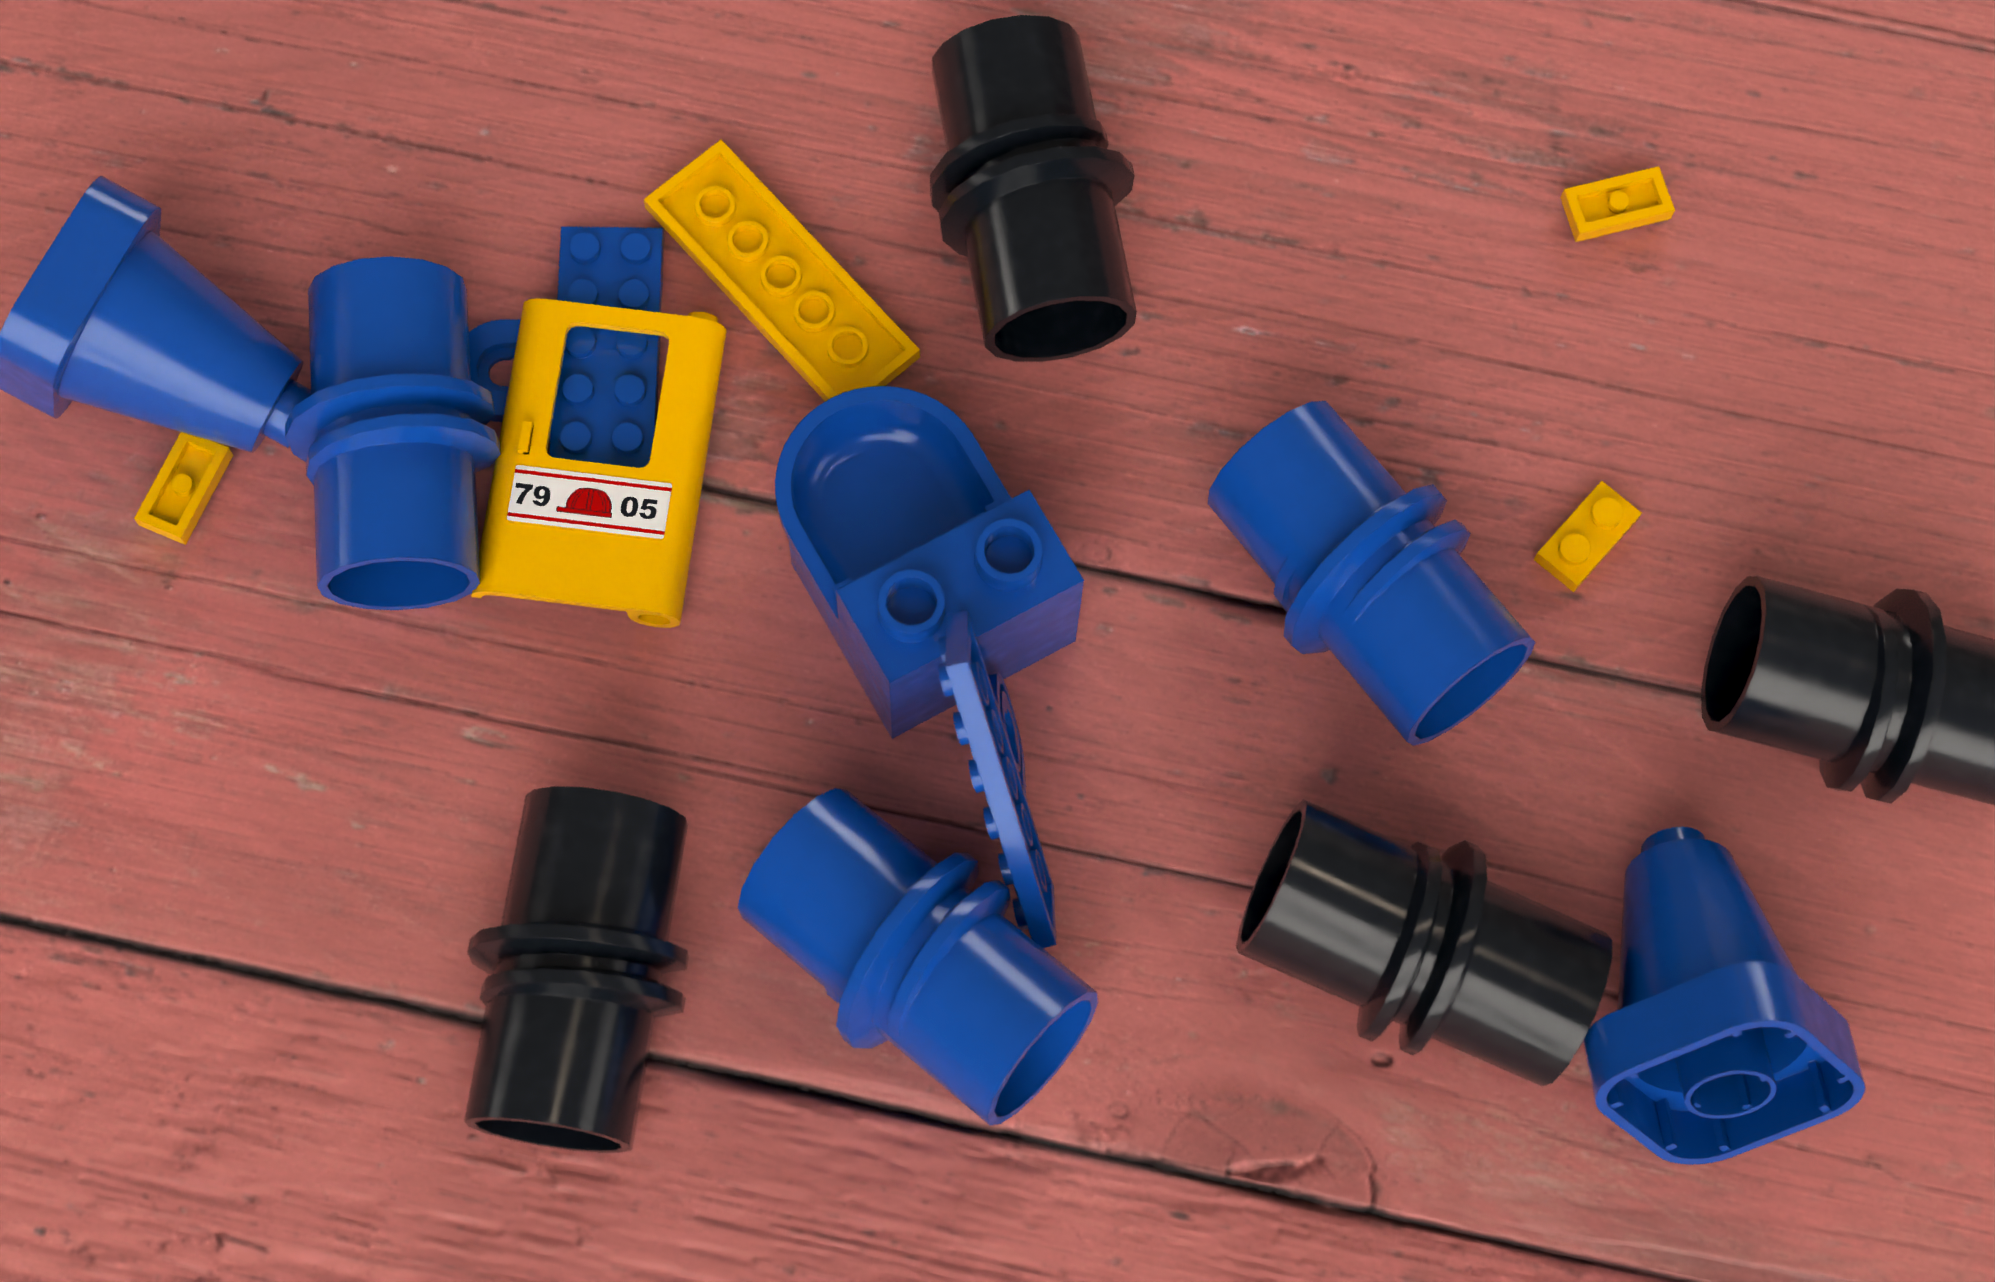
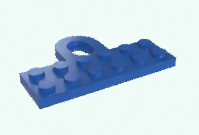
[469,226,664,468]
[938,609,1057,948]

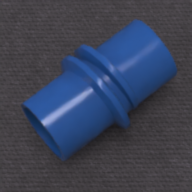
[285,256,501,610]
[1207,401,1535,746]
[738,788,1099,1126]

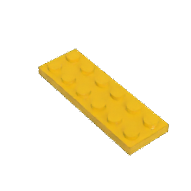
[643,139,920,401]

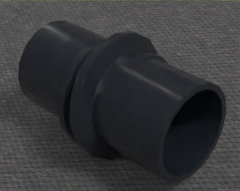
[930,15,1137,362]
[1701,576,1995,805]
[464,786,689,1153]
[1236,800,1612,1086]

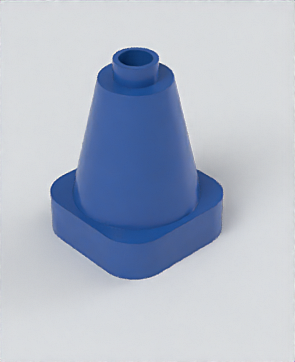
[0,176,311,453]
[1584,827,1865,1165]

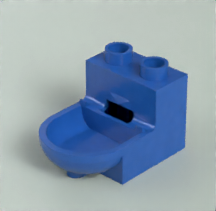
[775,386,1084,739]

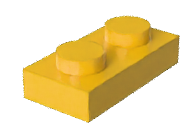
[1560,166,1675,242]
[134,432,233,545]
[1533,481,1642,592]

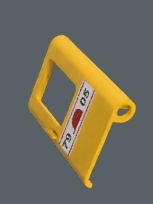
[471,298,727,628]

